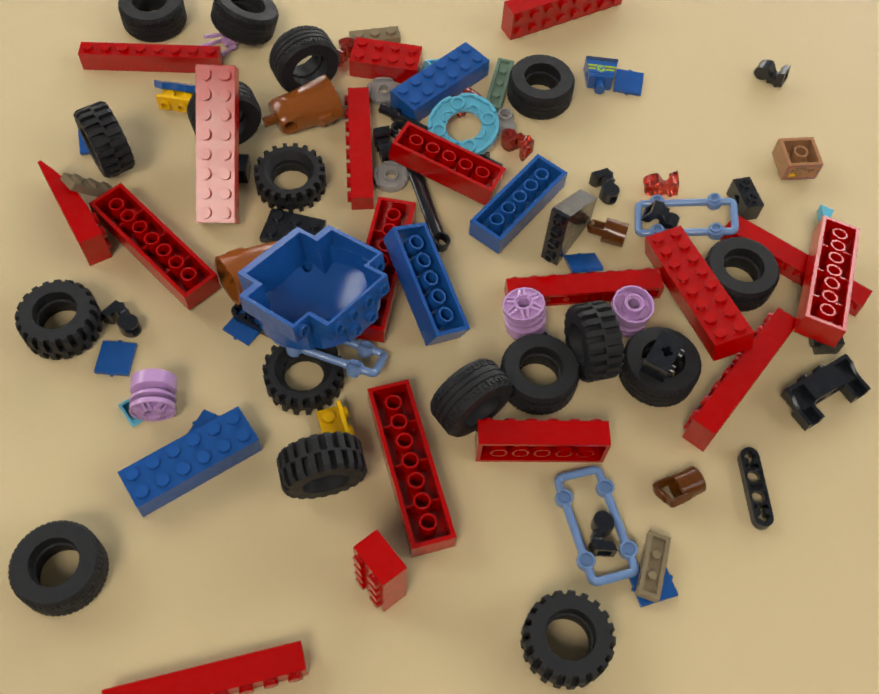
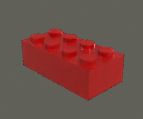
[349,37,422,84]
[352,530,407,612]

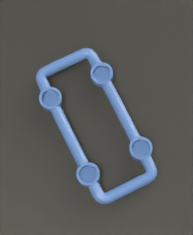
[635,193,739,240]
[273,340,388,378]
[554,466,639,586]

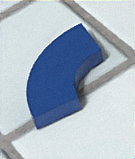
[154,80,196,93]

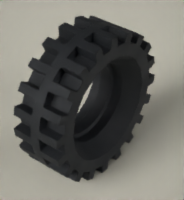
[254,143,326,213]
[262,345,344,415]

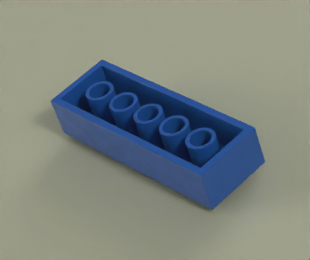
[390,42,490,122]
[469,154,568,254]
[383,222,470,346]
[118,407,262,517]

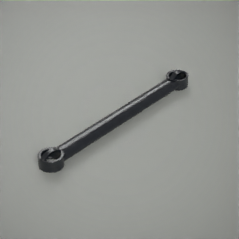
[390,121,451,252]

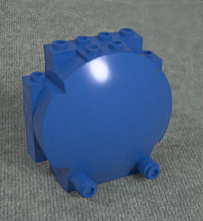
[237,225,390,350]

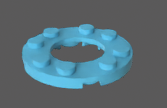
[428,93,499,155]

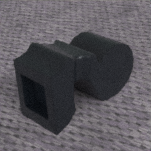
[754,60,791,87]
[373,125,392,162]
[589,168,620,205]
[641,200,680,229]
[100,300,142,338]
[588,511,618,557]

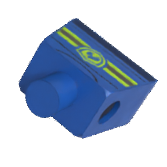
[583,56,618,94]

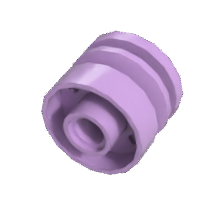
[610,285,655,338]
[502,287,547,340]
[129,368,177,422]

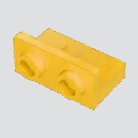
[156,89,194,113]
[316,400,354,435]

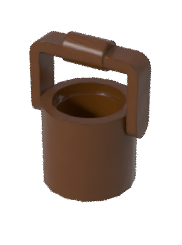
[587,218,629,247]
[653,466,706,508]

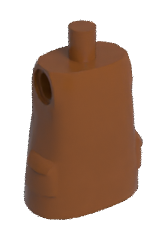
[262,74,344,134]
[215,241,278,305]

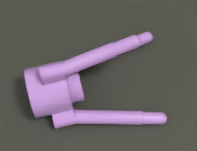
[200,33,239,58]

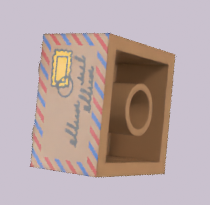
[772,137,824,180]

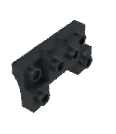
[780,354,871,431]

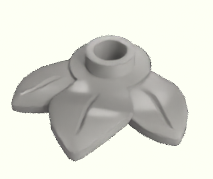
[497,108,516,136]

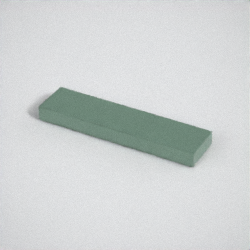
[486,58,515,112]

